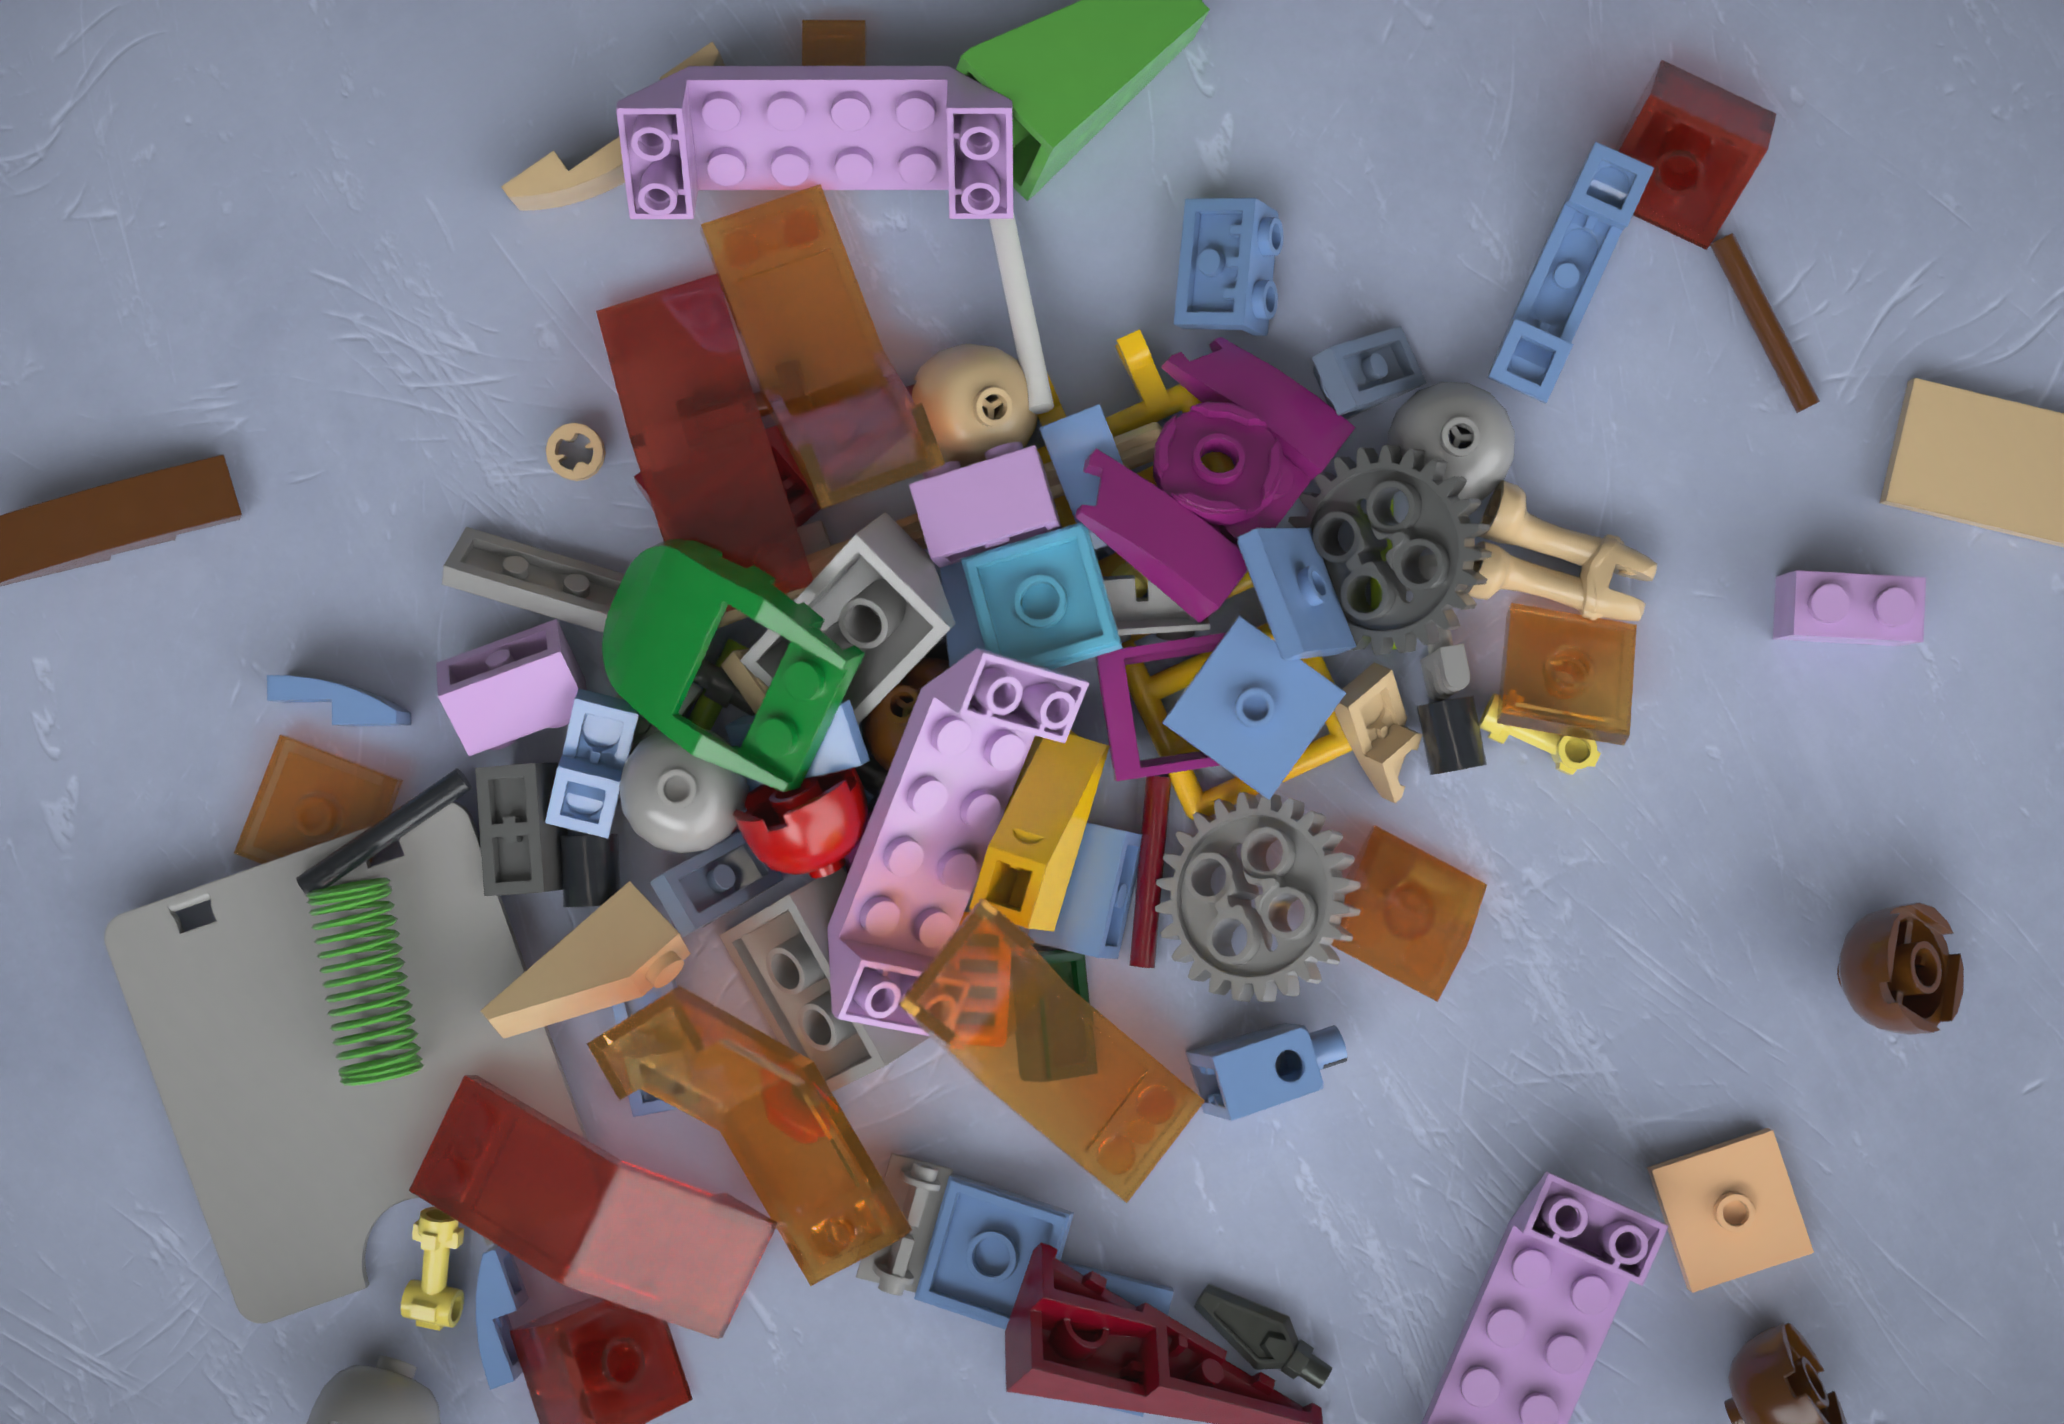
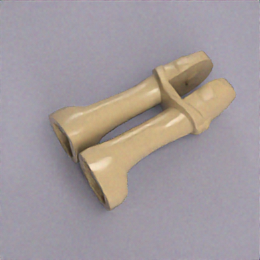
[1465,481,1657,621]

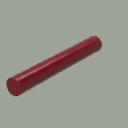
[1129,776,1171,968]

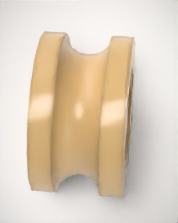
[545,423,606,481]

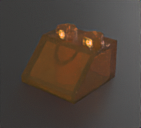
[1331,825,1487,1002]

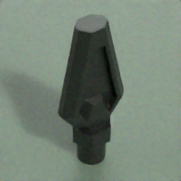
[1194,1284,1333,1389]

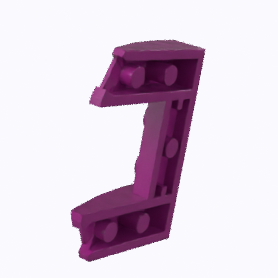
[1075,337,1356,623]

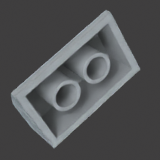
[740,512,955,725]
[719,867,931,1101]

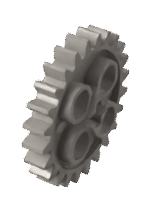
[1155,792,1361,1003]

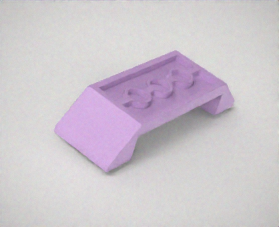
[616,66,1013,219]
[827,648,1089,1039]
[1421,1171,1669,1424]

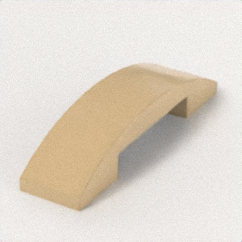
[501,42,725,211]

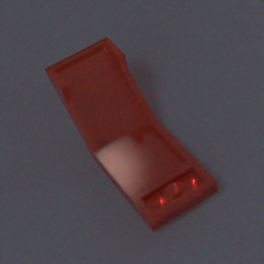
[596,273,814,613]
[409,1075,778,1339]

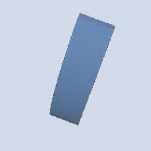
[1487,142,1654,403]

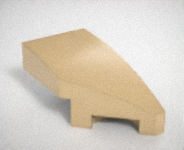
[1334,662,1423,803]

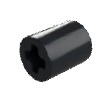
[1417,695,1487,775]
[560,834,621,907]

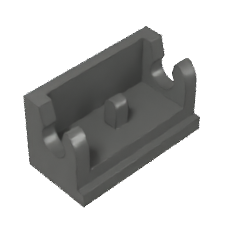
[475,762,568,896]

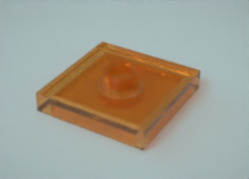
[1497,603,1637,746]
[234,734,403,864]

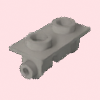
[1103,575,1210,643]
[856,1153,953,1296]

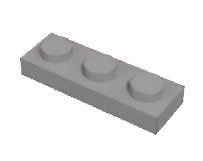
[442,527,625,632]

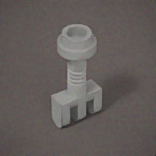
[1406,555,1471,701]

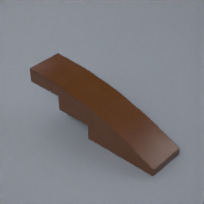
[0,454,242,587]

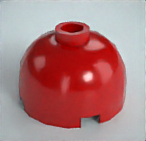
[733,767,868,878]

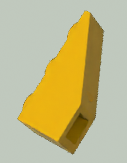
[969,734,1110,932]

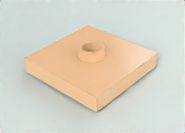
[1647,1128,1814,1293]

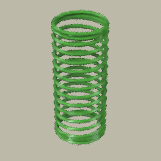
[306,877,424,1086]

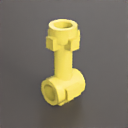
[1479,693,1601,775]
[400,1206,464,1331]

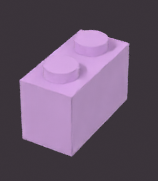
[909,442,1062,568]
[1773,570,1926,646]
[436,619,587,756]

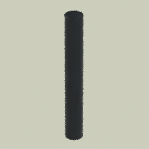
[296,768,472,894]

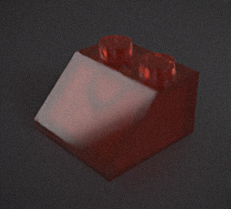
[1614,59,1777,250]
[509,1278,693,1424]

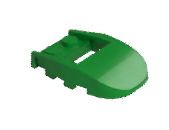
[602,539,865,792]

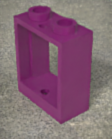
[1095,632,1226,782]

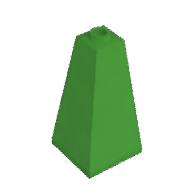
[956,0,1210,201]

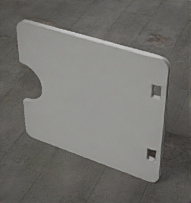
[104,802,603,1324]

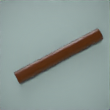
[1710,233,1820,413]

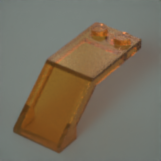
[700,184,945,510]
[897,899,1205,1203]
[587,986,912,1286]

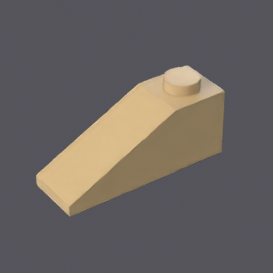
[480,881,690,1039]

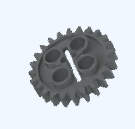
[1288,445,1492,655]

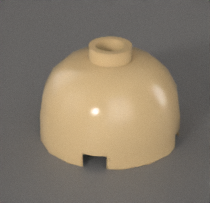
[907,343,1038,468]

